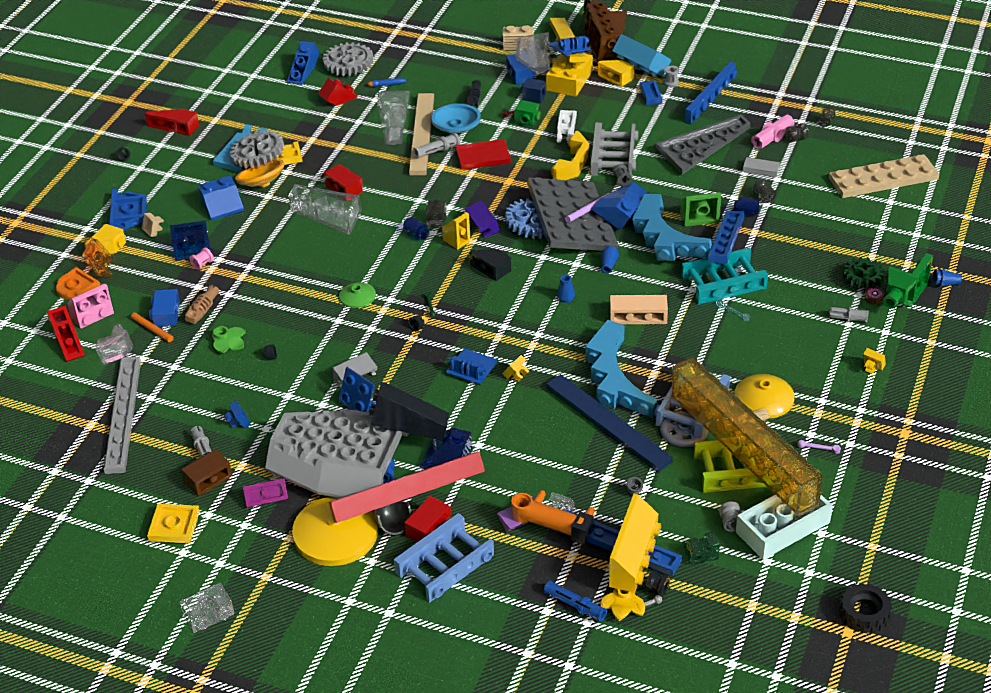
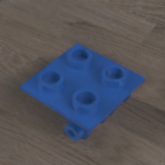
[547,36,591,56]
[446,348,498,385]
[338,367,375,413]

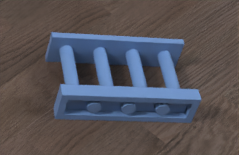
[654,362,731,438]
[394,513,494,603]

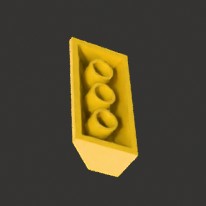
[609,494,661,593]

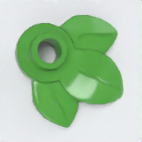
[212,326,246,353]

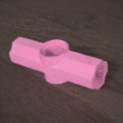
[751,114,794,150]

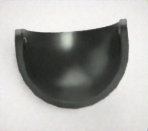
[373,502,412,535]

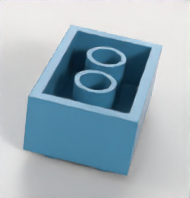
[613,34,671,77]

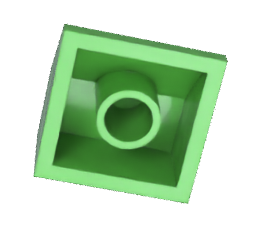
[680,192,721,227]

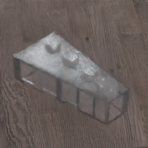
[377,91,410,145]
[288,184,362,235]

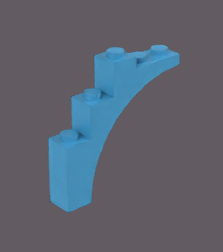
[632,194,712,261]
[585,320,657,418]

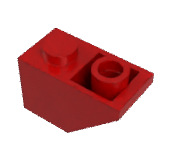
[318,77,358,106]

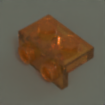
[82,238,114,278]

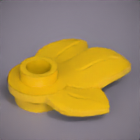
[601,588,645,621]

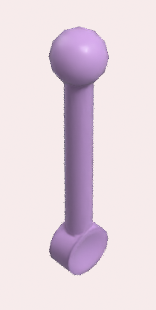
[797,440,841,454]

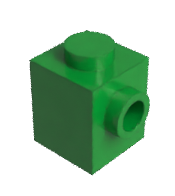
[515,100,541,126]

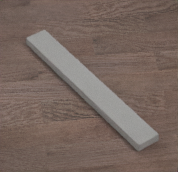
[104,357,141,474]

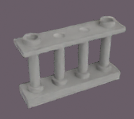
[591,122,638,176]

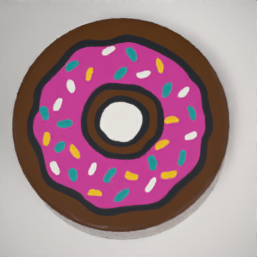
[865,287,884,304]

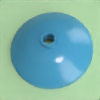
[431,104,481,133]

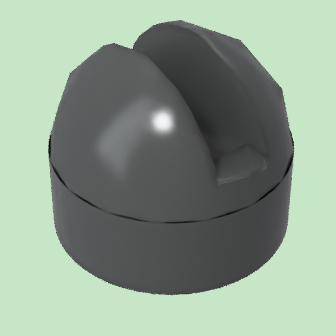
[626,477,643,495]

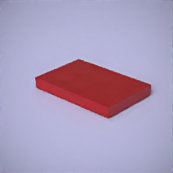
[455,139,511,170]

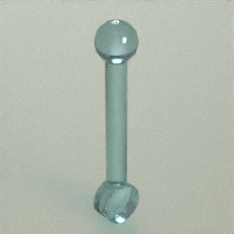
[716,299,750,321]

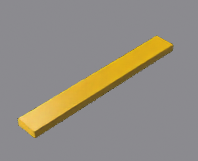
[550,18,586,63]

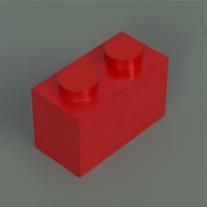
[324,164,363,201]
[405,496,452,542]

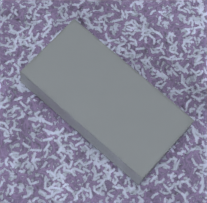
[743,157,780,177]

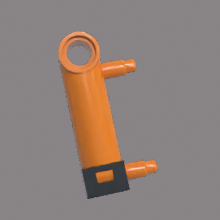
[511,490,595,545]

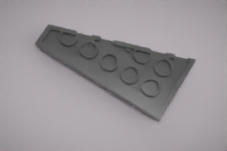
[656,114,750,175]

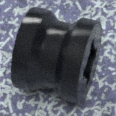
[645,570,671,597]

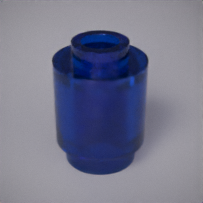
[734,197,760,216]
[403,216,429,241]

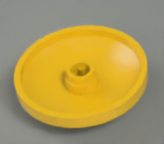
[292,497,378,566]

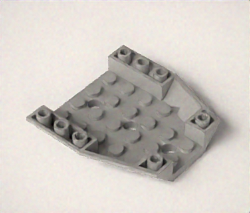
[265,409,409,498]

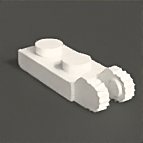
[557,110,577,143]

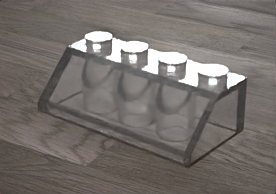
[515,32,551,73]

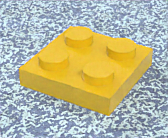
[147,504,200,543]

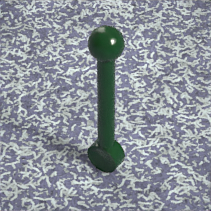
[424,292,436,318]

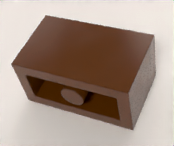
[182,449,232,497]

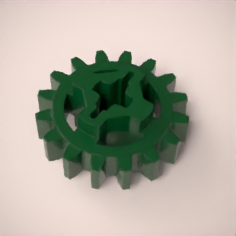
[843,257,884,290]

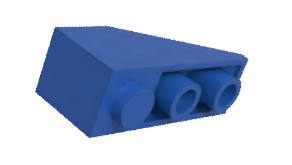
[287,41,320,85]

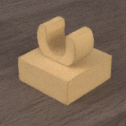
[142,213,164,237]

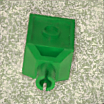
[883,253,933,309]

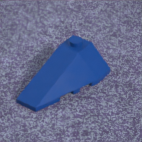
[592,182,647,230]

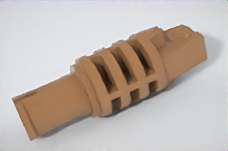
[185,285,219,324]

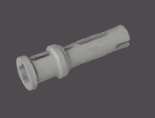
[412,133,460,158]

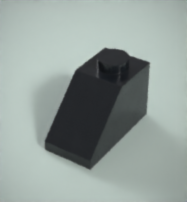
[470,249,511,281]

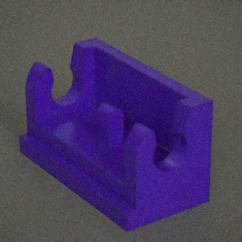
[465,200,500,237]

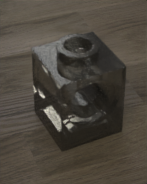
[426,200,447,228]

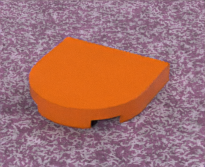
[56,267,100,300]

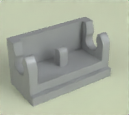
[333,352,377,388]

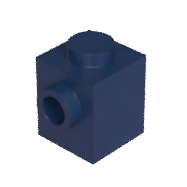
[520,78,546,104]

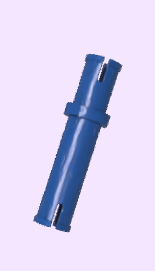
[544,580,607,622]

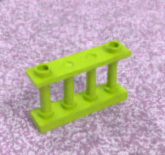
[694,435,787,493]

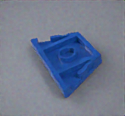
[110,188,147,230]

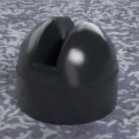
[117,147,131,161]
[408,315,425,332]
[262,344,277,360]

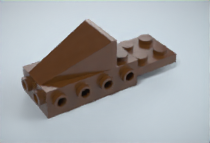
[582,0,627,63]

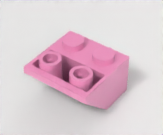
[67,284,114,328]

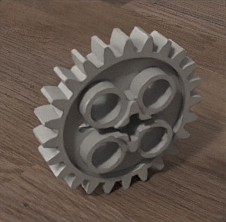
[323,42,374,76]
[230,130,285,168]

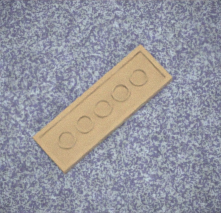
[829,154,939,198]

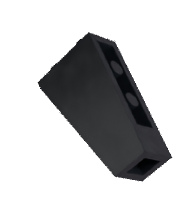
[369,382,449,441]

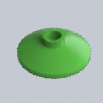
[339,282,376,308]

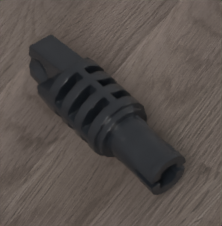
[464,80,481,108]

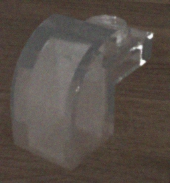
[96,324,134,365]

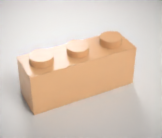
[610,295,668,324]

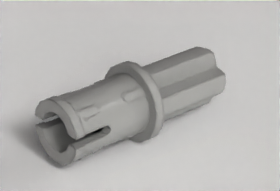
[829,307,869,323]
[190,426,211,457]

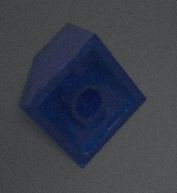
[420,428,472,469]

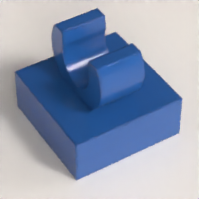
[224,401,251,428]

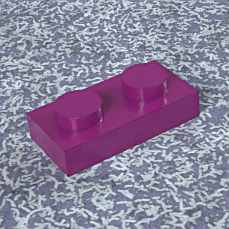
[243,478,288,507]

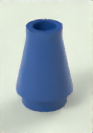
[601,246,619,273]
[932,269,962,287]
[557,275,575,303]

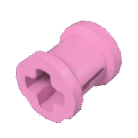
[189,247,214,270]

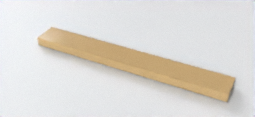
[409,93,434,175]

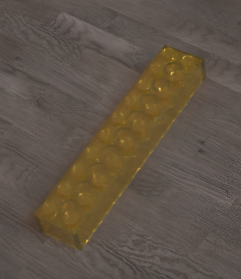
[672,357,823,516]

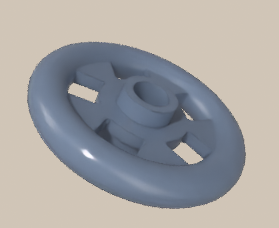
[660,411,708,448]

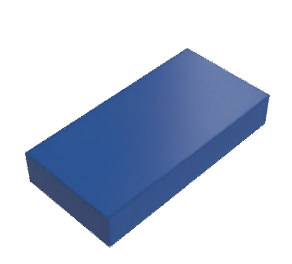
[640,81,662,105]

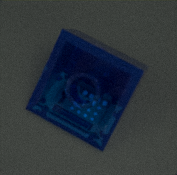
[170,220,211,261]

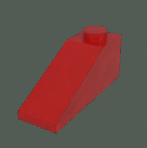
[145,109,199,136]
[47,306,85,362]

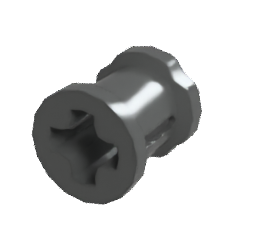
[613,164,632,186]

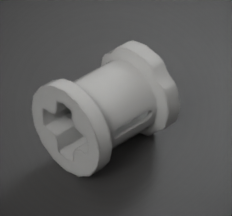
[664,66,679,87]

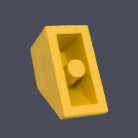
[598,60,634,87]
[442,212,470,250]
[85,224,126,259]

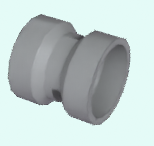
[719,501,741,532]

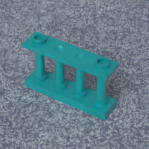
[681,248,768,305]

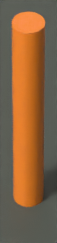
[131,312,173,342]

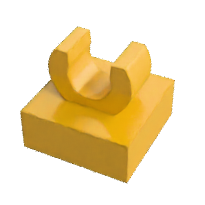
[863,348,886,374]
[502,355,529,382]

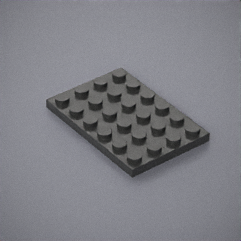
[527,177,619,251]

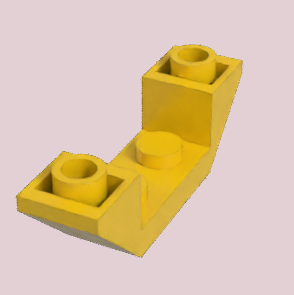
[551,131,589,180]

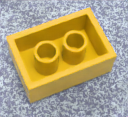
[546,53,593,97]

